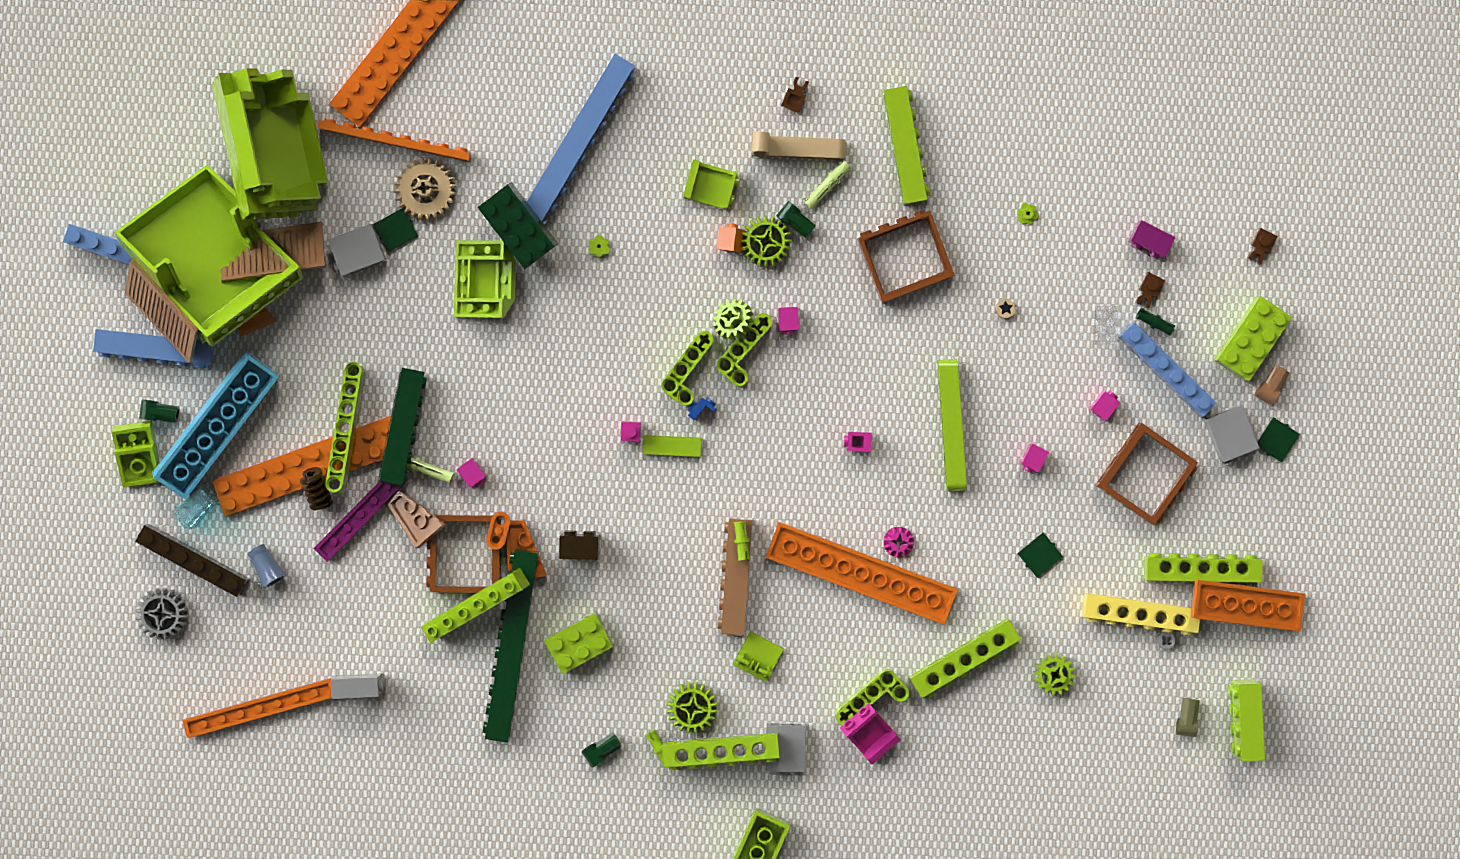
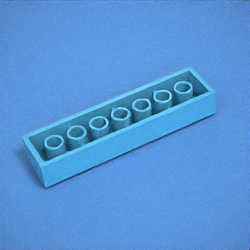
[152,350,279,500]

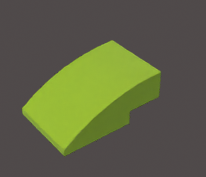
[111,421,160,487]

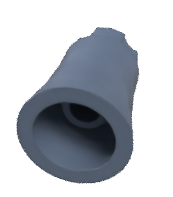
[247,544,287,588]

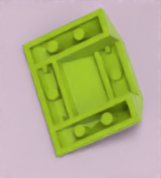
[454,240,516,318]

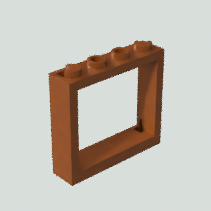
[857,209,955,304]
[1095,423,1198,525]
[426,514,501,593]

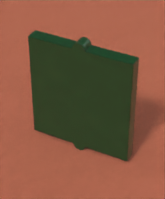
[374,208,418,252]
[1257,417,1300,462]
[1017,532,1063,578]

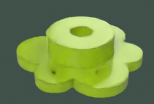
[1017,203,1039,225]
[588,235,610,257]

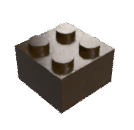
[559,530,600,560]

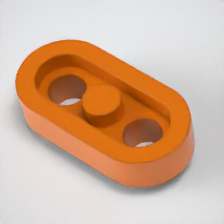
[486,511,510,550]

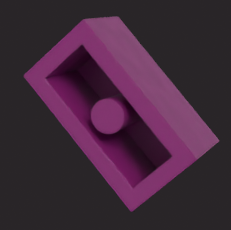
[1128,220,1176,260]

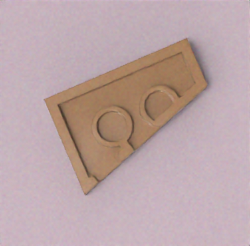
[386,491,446,548]

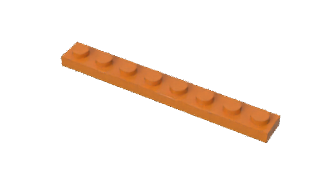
[317,118,471,162]
[182,678,332,738]

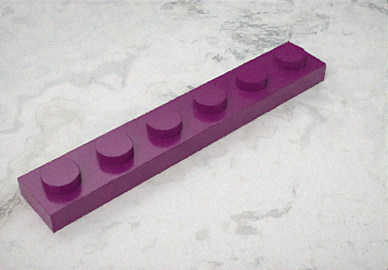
[313,478,409,562]

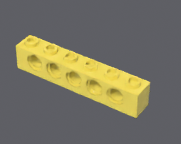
[1082,593,1200,636]

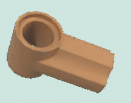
[1254,365,1290,406]

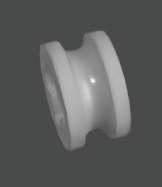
[1157,632,1175,649]

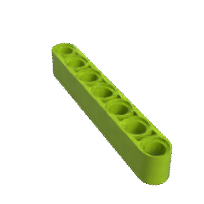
[937,359,967,492]
[326,362,365,495]

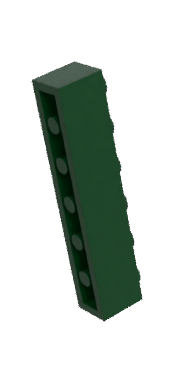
[378,367,427,487]

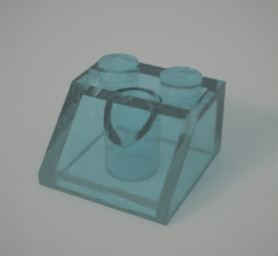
[174,485,219,530]

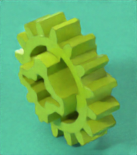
[712,298,754,340]
[1033,653,1076,695]

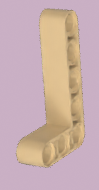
[751,132,846,160]

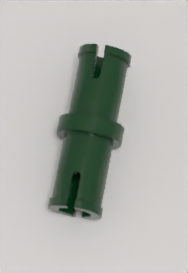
[1136,308,1175,336]

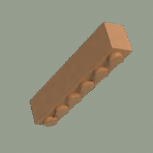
[718,518,752,635]

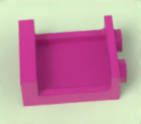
[840,703,901,765]

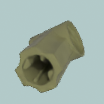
[1176,698,1200,737]

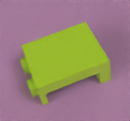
[683,159,740,210]

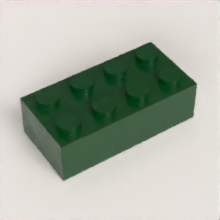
[477,182,558,270]

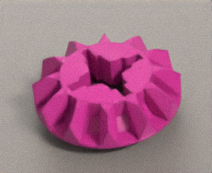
[883,527,914,557]

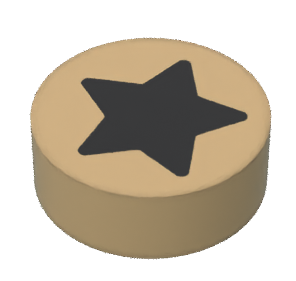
[995,299,1015,318]

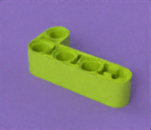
[717,313,772,387]
[661,331,713,406]
[835,668,909,725]

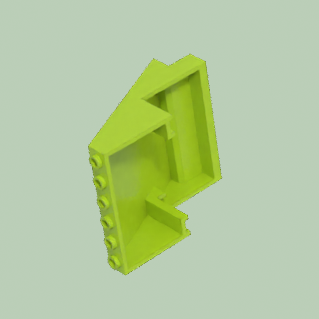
[114,165,304,347]

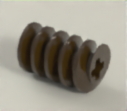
[300,467,333,510]

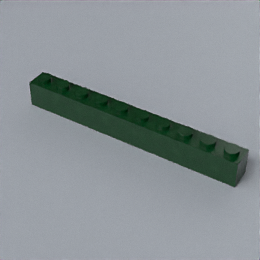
[482,548,539,743]

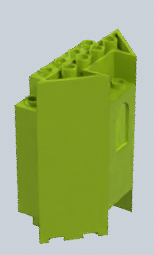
[211,68,329,221]

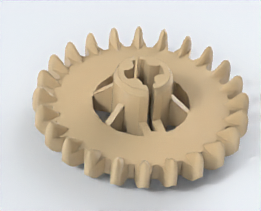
[393,157,457,220]

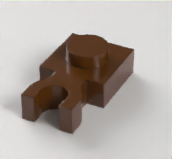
[781,77,809,114]
[1247,228,1278,265]
[1135,272,1166,309]

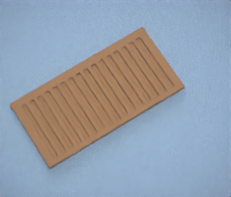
[221,222,325,282]
[125,259,199,363]

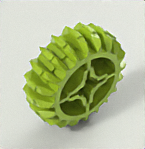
[741,215,792,268]
[666,681,718,733]

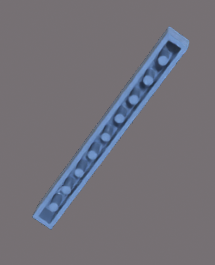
[527,54,636,225]

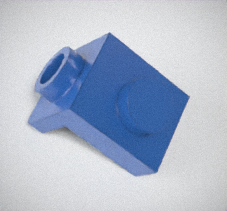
[688,397,717,420]

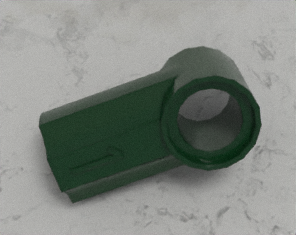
[776,201,816,238]
[139,399,179,422]
[581,732,622,768]

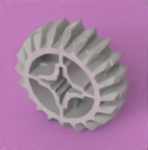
[136,588,188,640]

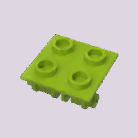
[732,631,784,682]

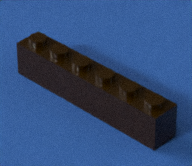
[135,524,250,597]

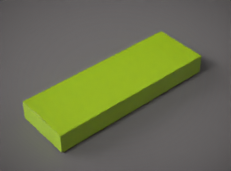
[643,435,701,457]

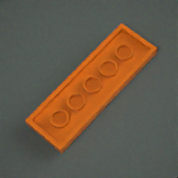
[1190,579,1305,631]

